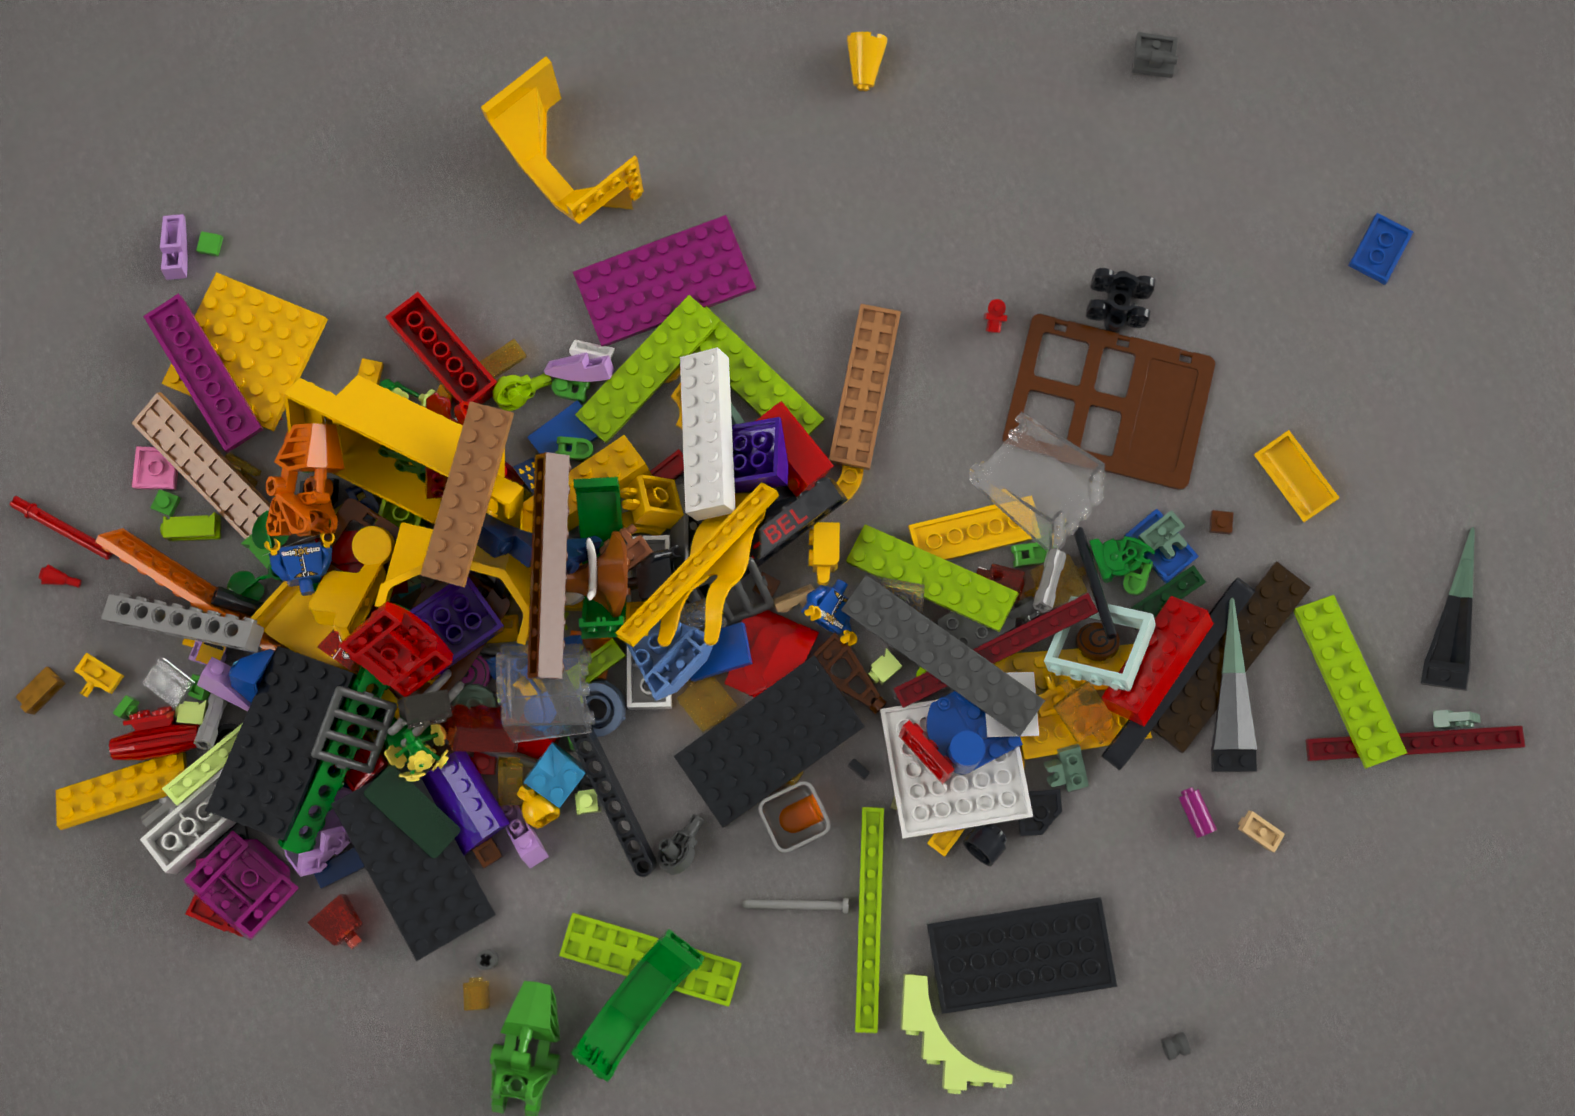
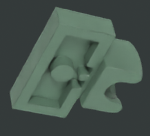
[1138,510,1187,559]
[1433,710,1481,729]
[1043,744,1089,792]

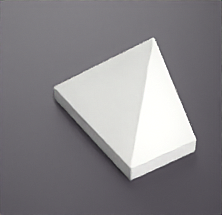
[569,340,615,359]

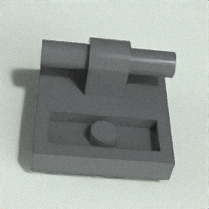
[1132,32,1178,78]

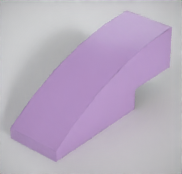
[160,214,188,280]
[544,352,615,382]

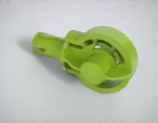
[493,373,552,411]

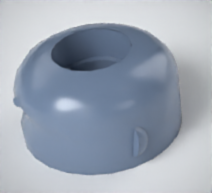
[569,681,626,737]

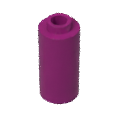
[1178,787,1217,838]

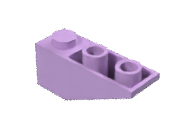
[500,798,549,869]

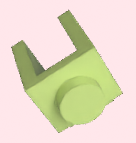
[868,648,902,685]
[175,700,208,726]
[574,789,601,815]

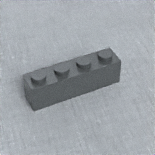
[670,483,702,571]

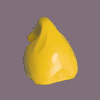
[517,784,560,829]

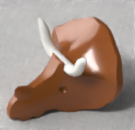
[565,531,631,617]

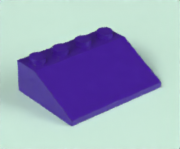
[732,417,788,493]
[410,577,504,680]
[421,750,511,856]

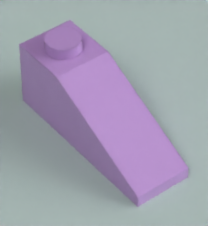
[197,657,251,711]

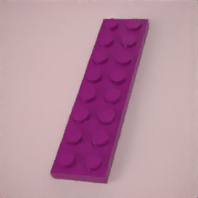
[143,293,264,453]

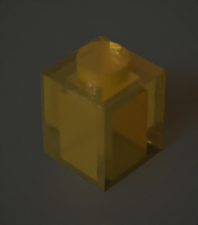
[463,977,490,1011]

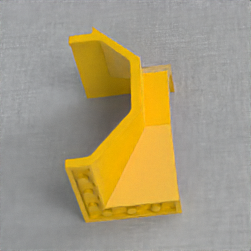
[481,56,644,224]
[375,522,531,645]

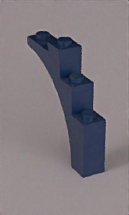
[477,513,602,575]

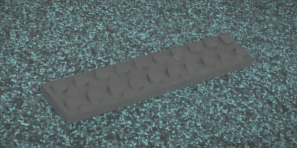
[841,575,1045,737]

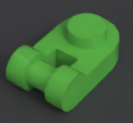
[552,378,591,403]
[555,436,594,461]
[1011,542,1050,568]
[1123,561,1153,596]

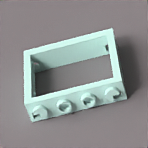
[1044,596,1156,691]

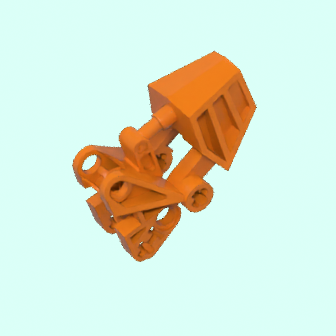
[266,423,345,537]

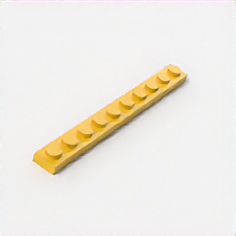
[615,482,779,647]

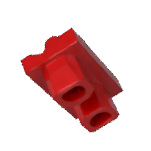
[983,299,1007,333]

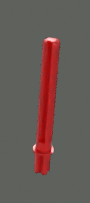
[9,496,113,560]

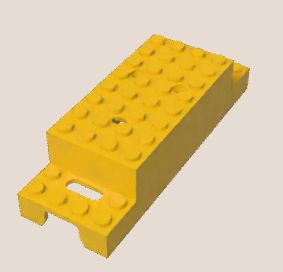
[284,375,524,530]

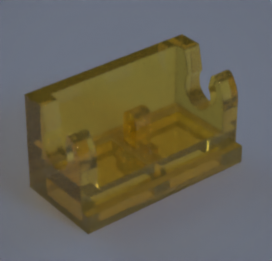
[498,756,523,806]

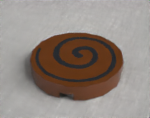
[1076,622,1120,661]

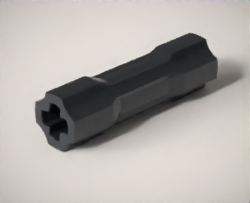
[211,586,264,617]

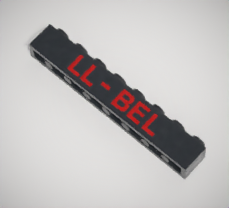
[699,477,848,598]

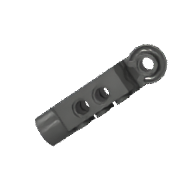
[936,595,1042,650]

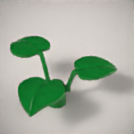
[227,511,319,601]

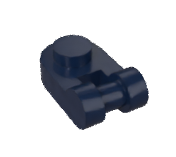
[345,485,379,519]

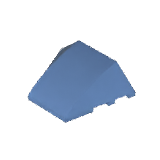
[626,619,713,701]

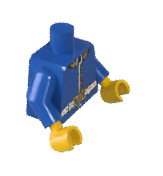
[264,532,335,596]
[801,579,858,646]

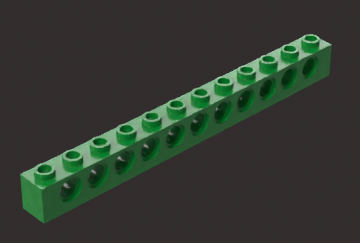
[277,601,410,854]

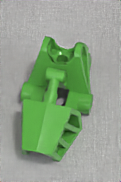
[490,981,560,1116]

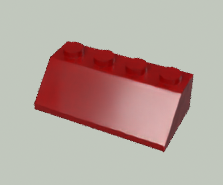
[756,401,834,497]

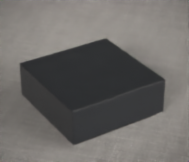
[848,759,870,780]

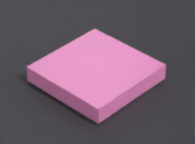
[132,446,178,490]

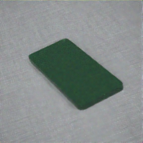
[364,766,460,858]

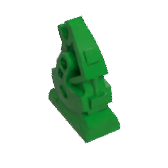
[1089,536,1155,583]

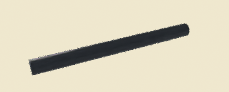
[1073,527,1117,640]

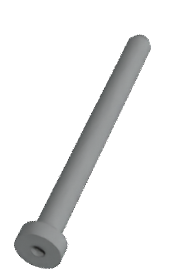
[743,898,848,913]

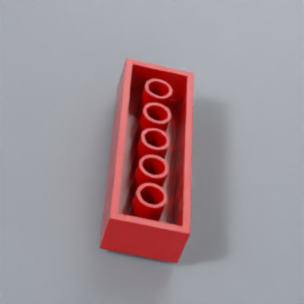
[385,292,497,404]
[1101,596,1213,727]

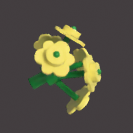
[384,722,449,782]

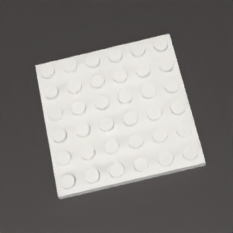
[880,699,1033,839]

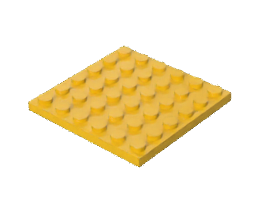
[161,272,328,432]

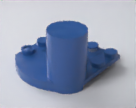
[926,691,1023,775]

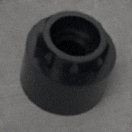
[963,824,1007,866]

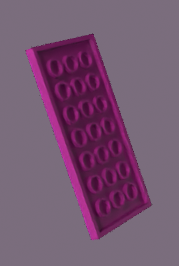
[573,215,756,346]

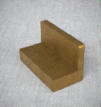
[16,667,66,715]

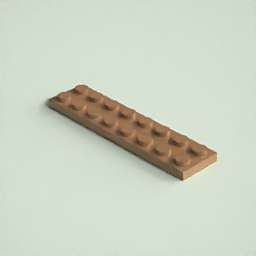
[829,304,901,470]
[132,393,271,539]
[420,402,514,587]

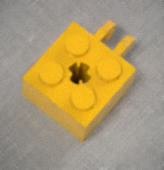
[620,474,684,529]
[808,522,840,586]

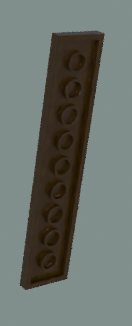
[1152,561,1311,753]

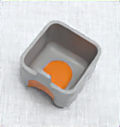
[759,781,830,853]

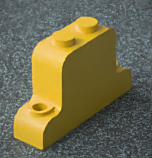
[308,563,387,640]

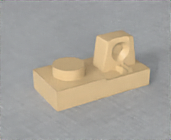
[773,584,815,613]
[1238,810,1285,853]

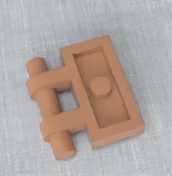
[599,523,654,572]

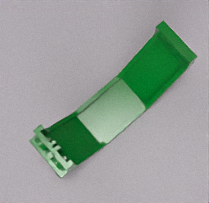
[573,477,627,639]
[571,929,705,1082]

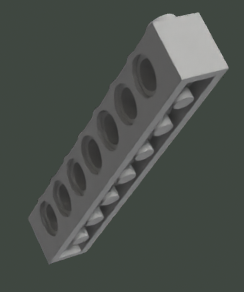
[101,593,265,653]

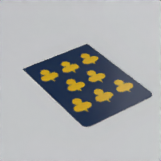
[513,457,535,494]

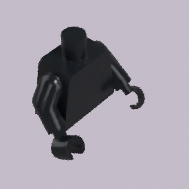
[627,545,690,612]

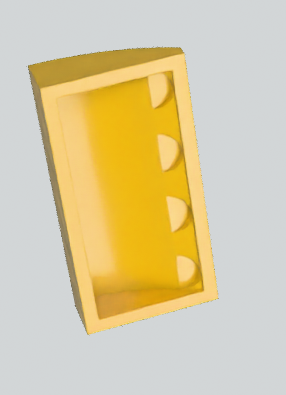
[1253,430,1340,522]

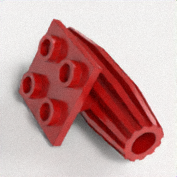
[109,706,200,760]

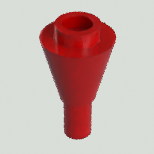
[39,564,82,588]

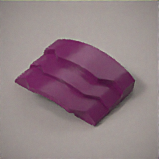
[184,831,299,941]

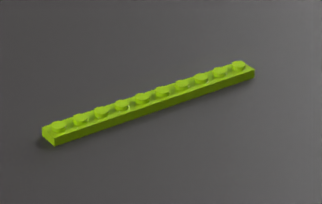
[855,807,884,1033]

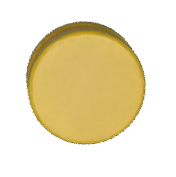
[352,526,395,565]

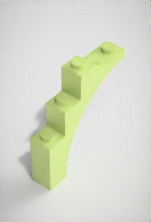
[901,974,1013,1094]

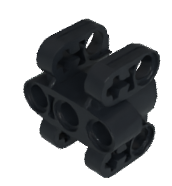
[1086,268,1156,333]

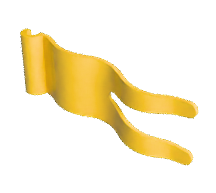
[657,493,766,647]
[251,581,441,719]

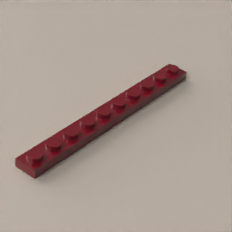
[893,593,1098,708]
[1305,726,1525,761]

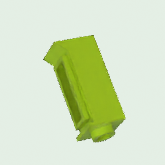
[160,512,221,542]

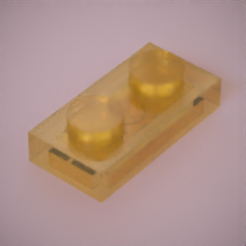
[480,339,527,379]

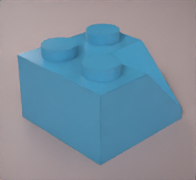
[523,742,586,808]

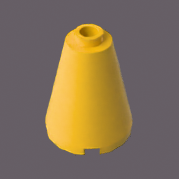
[847,32,888,91]

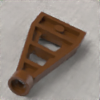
[810,633,887,714]

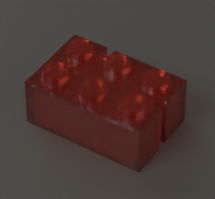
[443,704,522,753]

